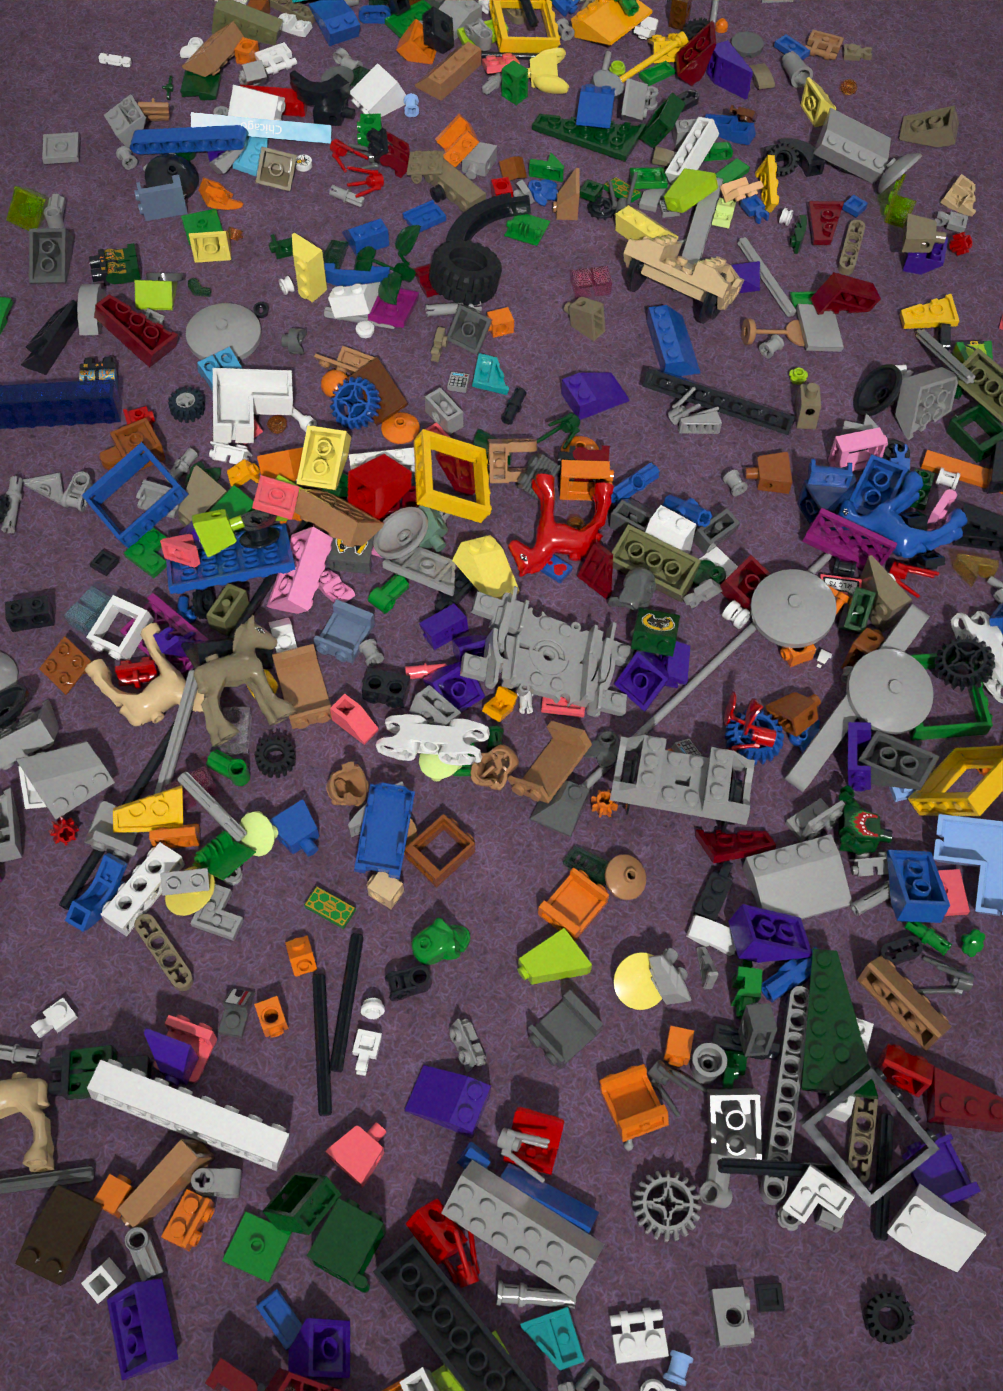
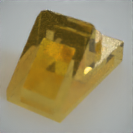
[952,553,999,587]

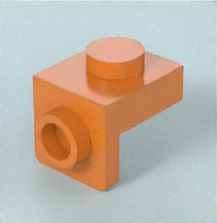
[285,935,317,976]

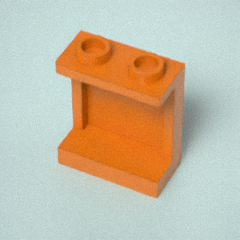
[435,114,479,168]
[538,867,609,941]
[599,1064,669,1142]

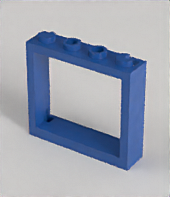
[82,442,189,548]

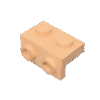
[720,177,764,203]

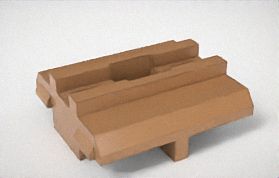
[137,98,170,121]

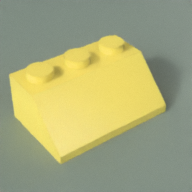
[616,205,678,241]
[292,233,327,302]

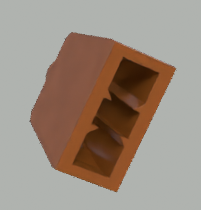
[744,452,792,494]
[841,628,885,669]
[766,692,821,737]

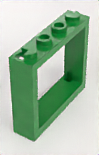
[909,653,993,741]

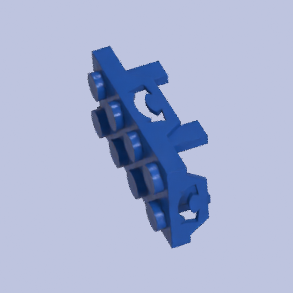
[354,783,415,879]

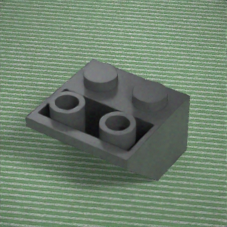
[610,498,655,534]

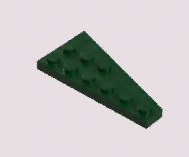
[532,114,646,162]

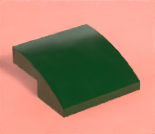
[180,70,221,101]

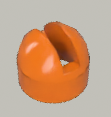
[715,18,728,33]

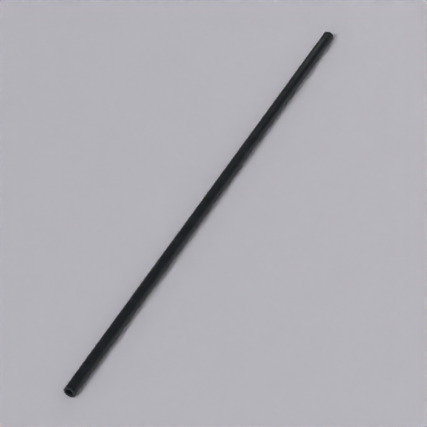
[59,520,312,910]

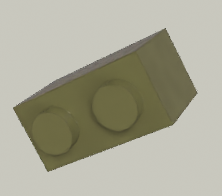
[206,583,249,636]

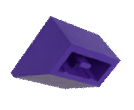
[903,237,948,275]

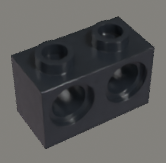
[5,595,55,632]
[361,668,411,708]

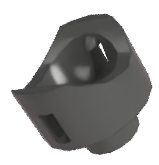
[282,328,306,355]

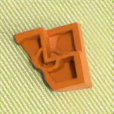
[198,177,243,210]

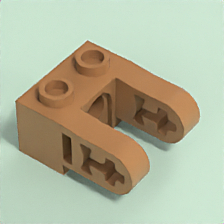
[488,439,537,483]

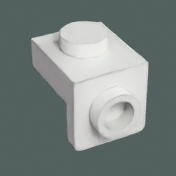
[633,16,659,40]

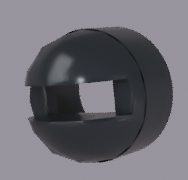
[253,302,269,318]

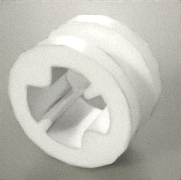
[779,208,794,226]
[279,276,294,295]

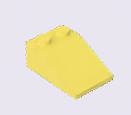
[296,426,351,490]
[452,535,520,599]

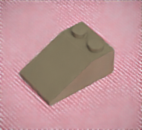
[899,106,959,147]
[860,555,912,632]

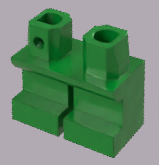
[731,966,763,1019]

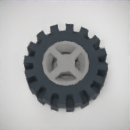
[168,387,205,423]

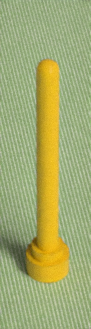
[619,31,689,83]

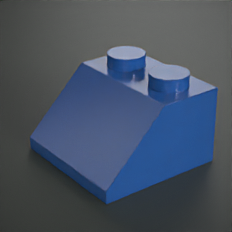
[342,218,389,256]

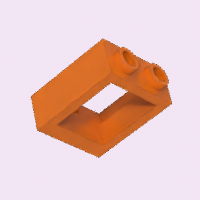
[560,460,614,501]

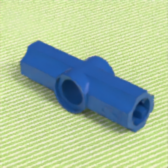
[611,463,660,506]
[662,495,712,527]
[761,947,818,1002]

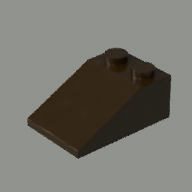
[15,1184,104,1286]

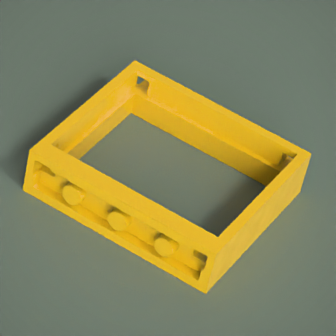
[488,0,561,53]
[414,429,492,523]
[908,746,1003,816]

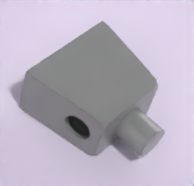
[462,142,497,179]

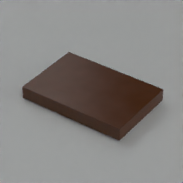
[346,357,409,426]

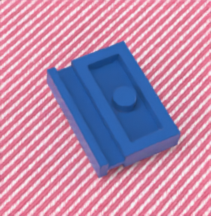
[402,200,446,233]

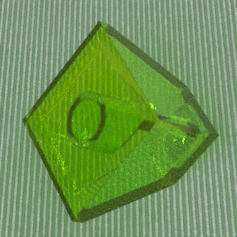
[6,186,46,231]

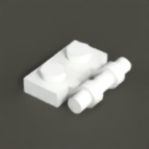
[255,42,297,75]
[609,1307,669,1364]

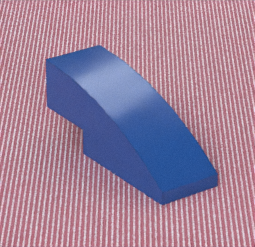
[704,114,756,145]

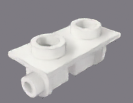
[209,441,252,465]

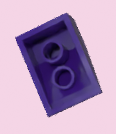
[561,373,629,420]
[728,904,813,963]
[404,1065,491,1139]

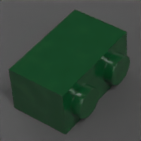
[837,587,876,634]

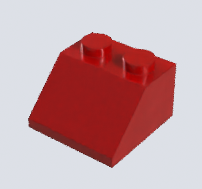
[876,1044,934,1098]

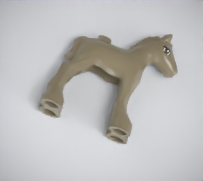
[194,615,296,747]

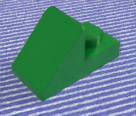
[529,153,564,182]

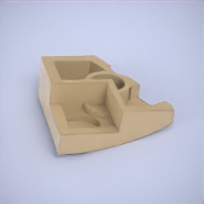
[940,174,976,216]

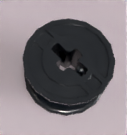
[239,510,280,549]

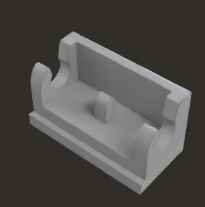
[136,480,181,519]

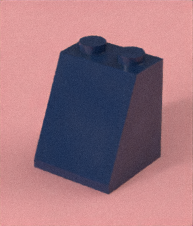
[797,466,856,524]

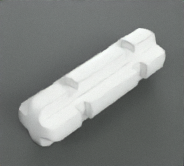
[99,53,132,68]

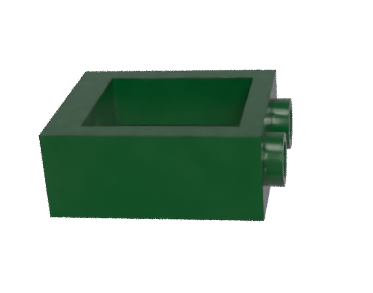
[640,92,686,149]
[946,404,1003,463]
[262,1172,342,1235]

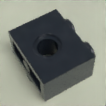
[422,6,454,54]

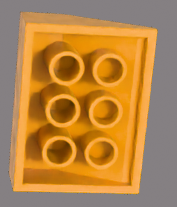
[571,0,653,45]

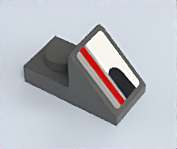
[218,988,255,1039]

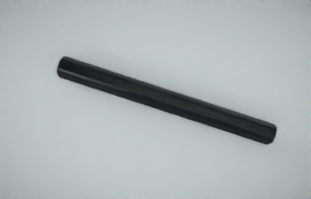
[330,933,364,1072]
[312,973,332,1116]
[717,1158,844,1179]

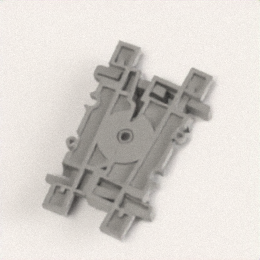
[460,586,634,717]

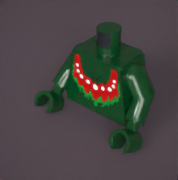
[838,785,893,855]

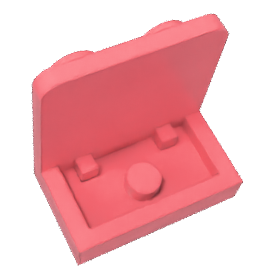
[153,1015,217,1083]

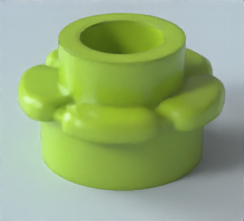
[609,60,625,76]
[789,368,808,385]

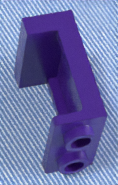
[848,722,871,792]
[902,1133,981,1206]

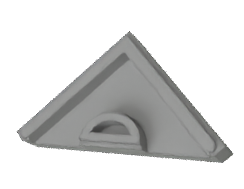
[23,473,64,505]
[696,947,718,990]

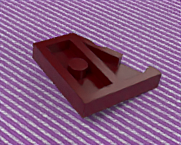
[435,452,475,495]
[577,542,613,599]

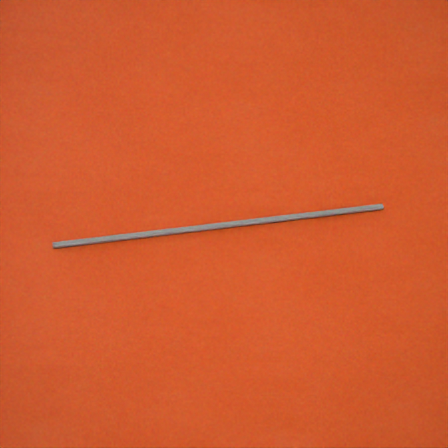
[580,536,852,789]

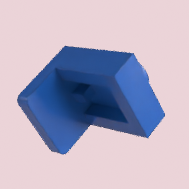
[552,0,580,17]
[456,1142,490,1170]

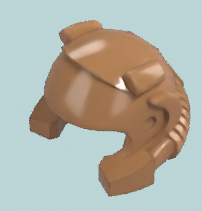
[326,762,369,806]

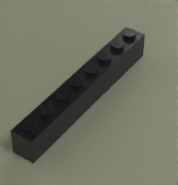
[642,367,797,435]

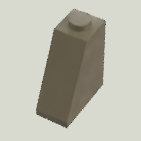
[178,465,227,527]

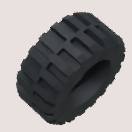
[429,239,502,305]

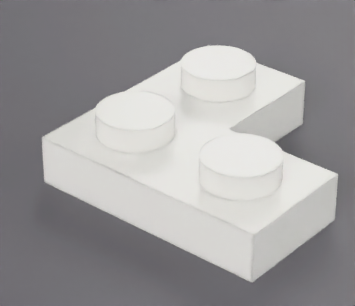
[782,1164,855,1224]

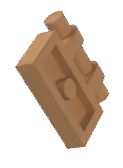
[805,29,844,60]

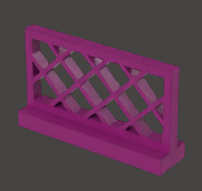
[802,508,897,570]
[120,593,209,677]

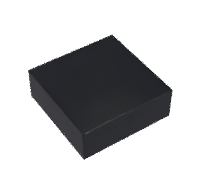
[89,550,119,576]
[754,1283,785,1313]

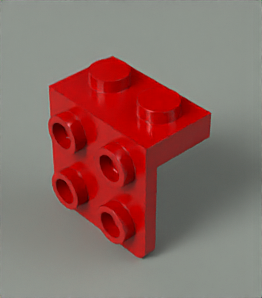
[503,1107,565,1175]

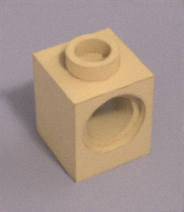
[367,871,404,909]

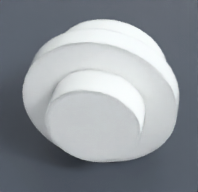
[356,321,374,338]
[361,998,385,1019]

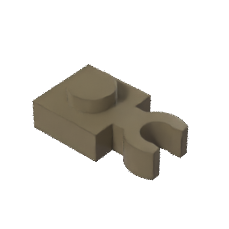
[843,44,872,61]
[431,327,448,362]

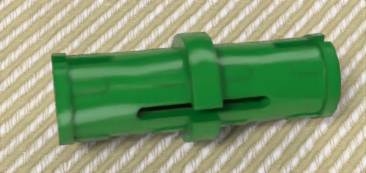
[905,922,953,956]

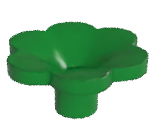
[961,929,985,957]

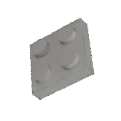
[42,132,80,164]

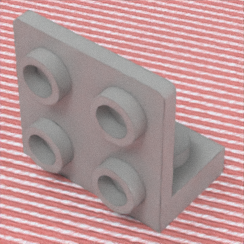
[785,798,845,842]

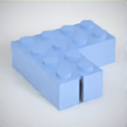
[934,814,1003,916]

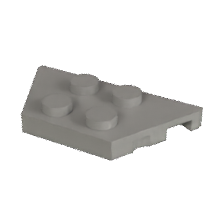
[383,547,455,596]

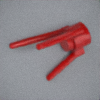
[330,139,368,173]
[347,166,384,198]
[889,561,940,598]
[443,1230,480,1288]

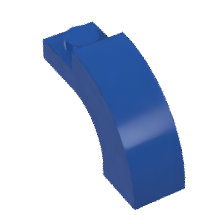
[64,853,128,932]

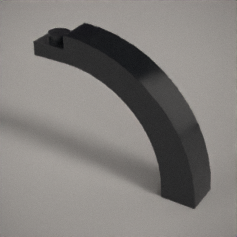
[446,193,531,243]

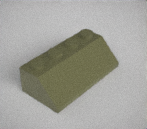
[958,348,1003,423]
[612,524,701,603]

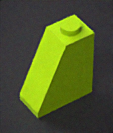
[664,168,718,213]
[517,928,592,984]

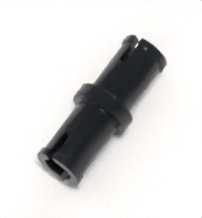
[501,388,527,425]

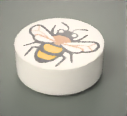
[295,155,312,172]

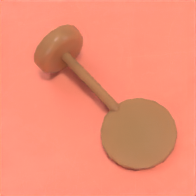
[741,318,805,347]

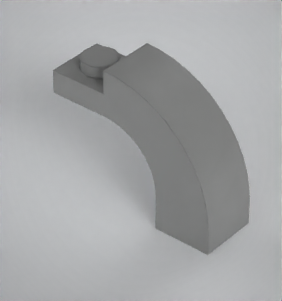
[77,284,106,335]

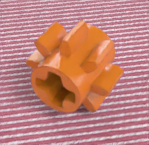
[591,789,618,818]

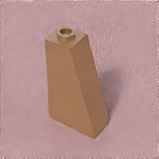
[117,1139,216,1228]

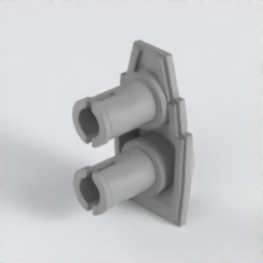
[649,948,692,1005]

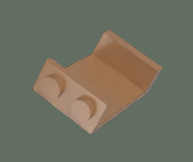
[272,644,332,729]
[507,721,592,803]

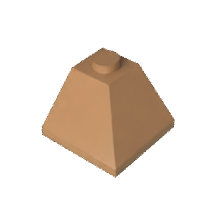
[553,168,580,220]

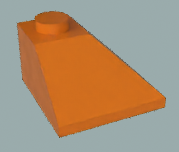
[396,19,437,64]

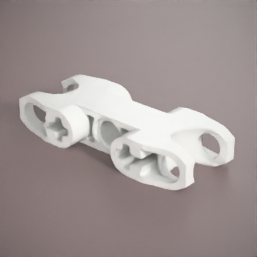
[951,611,1003,704]
[376,714,490,766]

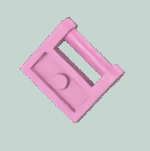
[927,489,957,531]

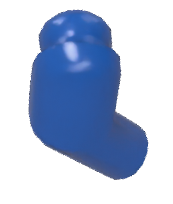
[177,596,197,623]

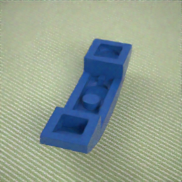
[324,263,390,287]

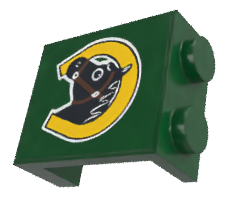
[631,608,680,657]

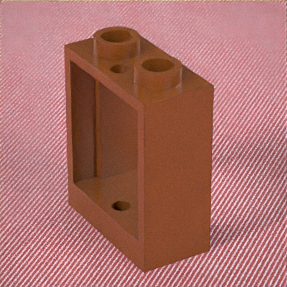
[405,814,475,888]

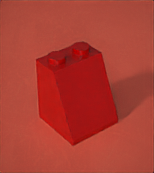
[348,454,412,520]

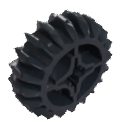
[935,635,995,691]

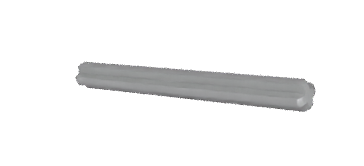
[738,237,796,317]
[916,329,975,384]
[155,670,198,794]

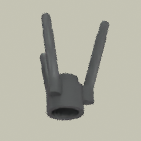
[346,143,382,172]
[608,172,638,214]
[915,956,974,995]
[648,1060,707,1117]

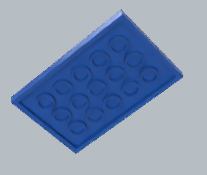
[166,523,296,594]

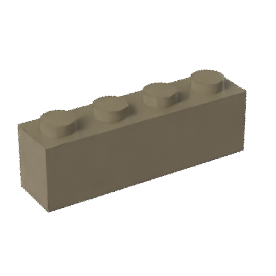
[424,159,486,212]

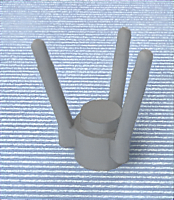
[668,387,719,425]
[497,1128,550,1183]

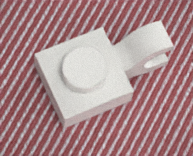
[31,998,78,1038]
[352,1029,382,1076]

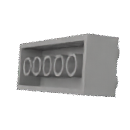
[442,1160,605,1299]

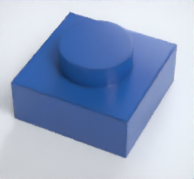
[842,195,868,218]

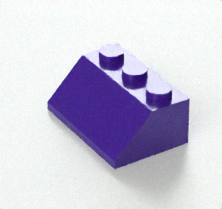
[107,1278,178,1381]

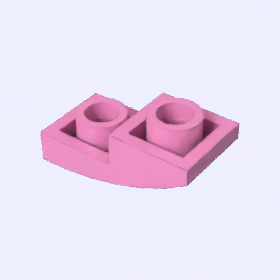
[318,569,355,603]

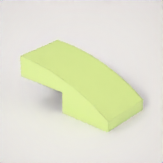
[712,198,736,228]

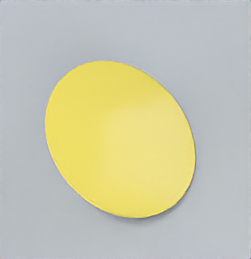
[165,866,215,916]
[614,953,662,1010]

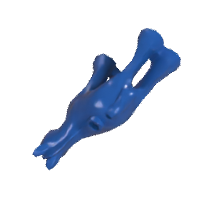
[831,471,967,558]

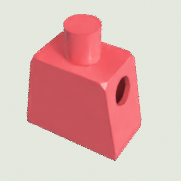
[325,1122,387,1188]

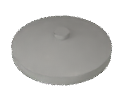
[186,303,261,361]
[751,569,837,648]
[846,649,933,734]

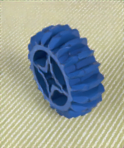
[330,377,382,430]
[725,709,784,766]

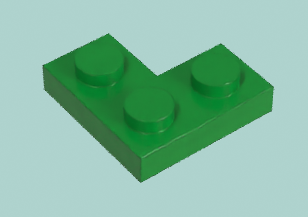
[124,527,167,578]

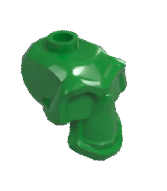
[411,917,471,965]

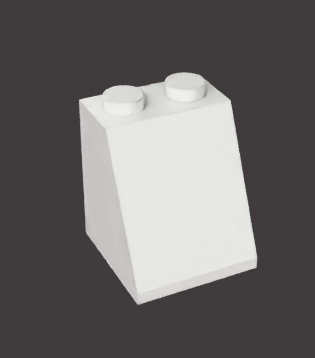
[350,63,406,117]
[228,85,285,121]
[645,505,696,554]

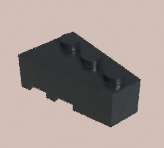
[953,503,1003,552]

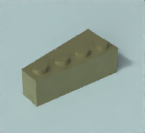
[212,0,283,45]

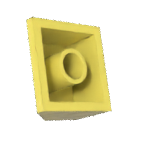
[800,77,836,127]
[189,231,231,262]

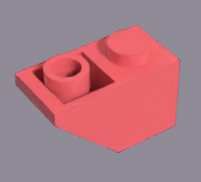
[330,694,379,745]

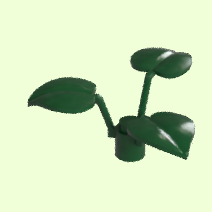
[354,225,421,305]

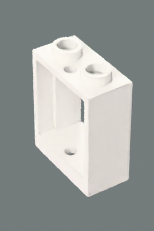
[86,595,154,660]

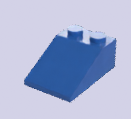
[309,0,360,46]
[576,84,616,128]
[850,454,910,515]
[887,850,950,923]

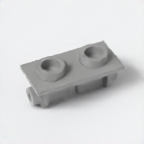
[848,852,888,877]
[160,868,209,896]
[449,1019,486,1072]

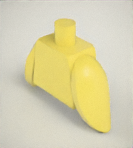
[527,48,569,94]

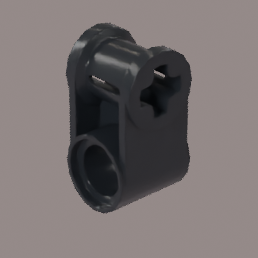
[384,965,432,1001]

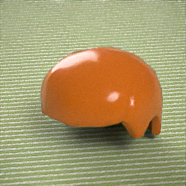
[321,370,348,398]

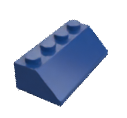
[647,305,700,376]
[500,1163,599,1234]

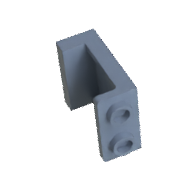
[134,175,188,221]
[313,599,375,664]

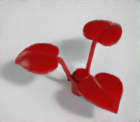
[724,691,776,751]

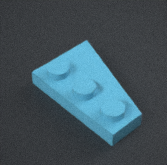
[233,136,268,176]

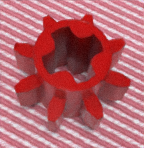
[949,232,973,256]
[48,816,79,846]

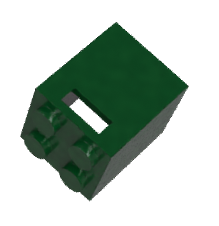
[307,1198,386,1293]

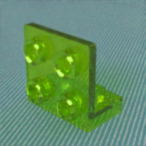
[883,174,916,228]

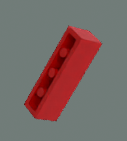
[240,85,308,117]

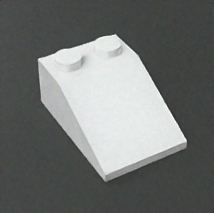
[328,282,380,318]
[887,1184,986,1272]

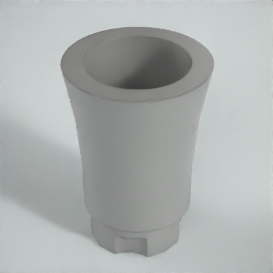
[782,51,813,88]
[692,1043,727,1084]

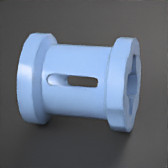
[404,93,419,117]
[663,1350,694,1386]

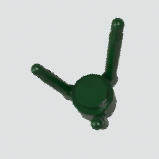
[537,413,580,449]

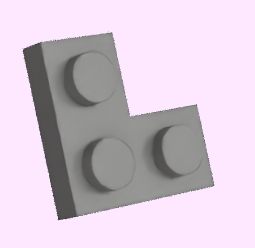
[190,884,244,941]

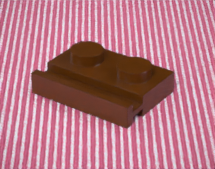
[729,105,758,123]

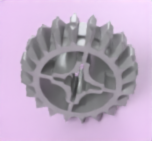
[632,1170,701,1242]

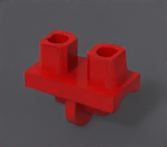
[115,656,158,689]

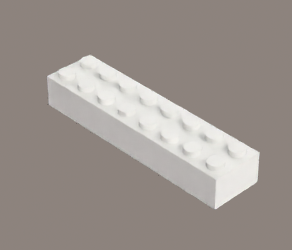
[87,1059,289,1171]

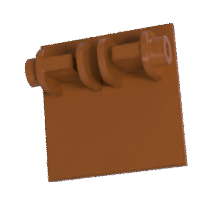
[39,636,92,695]

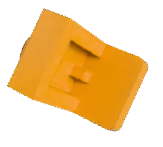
[227,459,260,487]
[482,685,518,722]

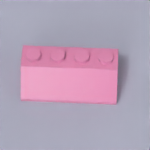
[267,527,333,614]

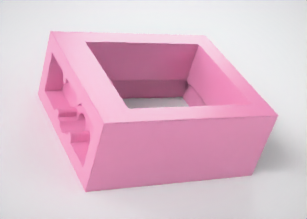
[828,427,888,472]

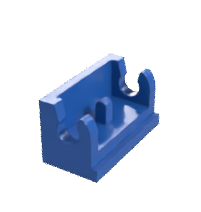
[808,459,853,488]

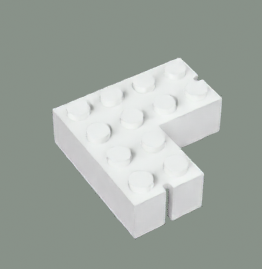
[213,368,293,443]

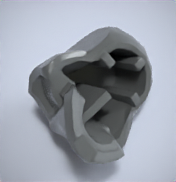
[608,567,656,610]

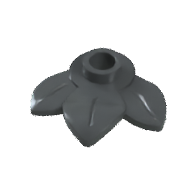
[584,731,628,768]

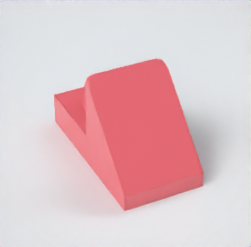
[160,534,200,568]

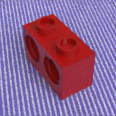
[405,1198,468,1265]

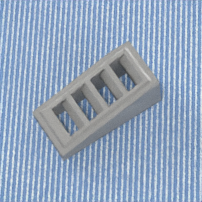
[209,146,245,174]
[678,411,722,434]

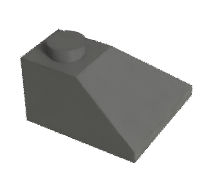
[447,304,492,355]
[530,781,590,837]

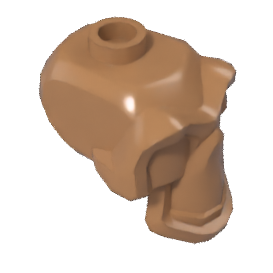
[471,744,519,791]

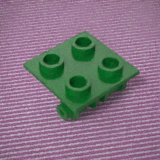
[504,214,550,246]
[193,831,256,880]

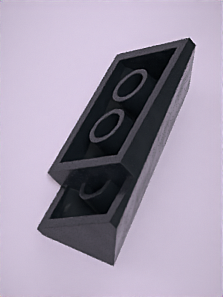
[21,299,78,375]
[181,638,274,670]

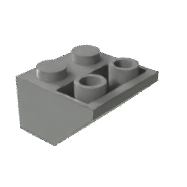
[104,95,146,148]

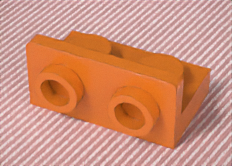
[149,824,200,849]
[161,1189,215,1252]

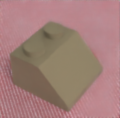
[255,147,297,191]

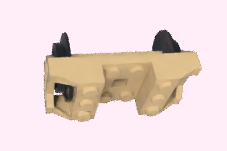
[623,234,744,324]

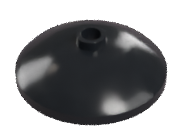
[144,154,198,200]
[853,364,902,416]
[0,684,29,729]

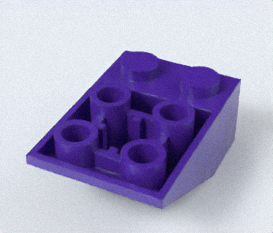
[706,40,753,100]

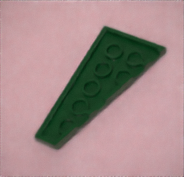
[802,948,878,1099]

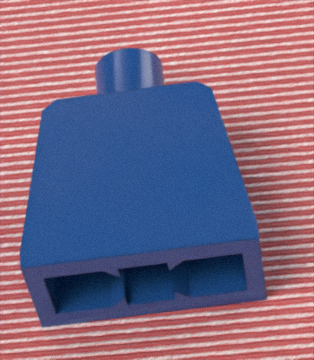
[269,799,319,857]

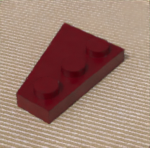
[808,201,844,245]
[695,829,776,864]

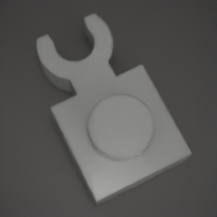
[683,578,722,608]

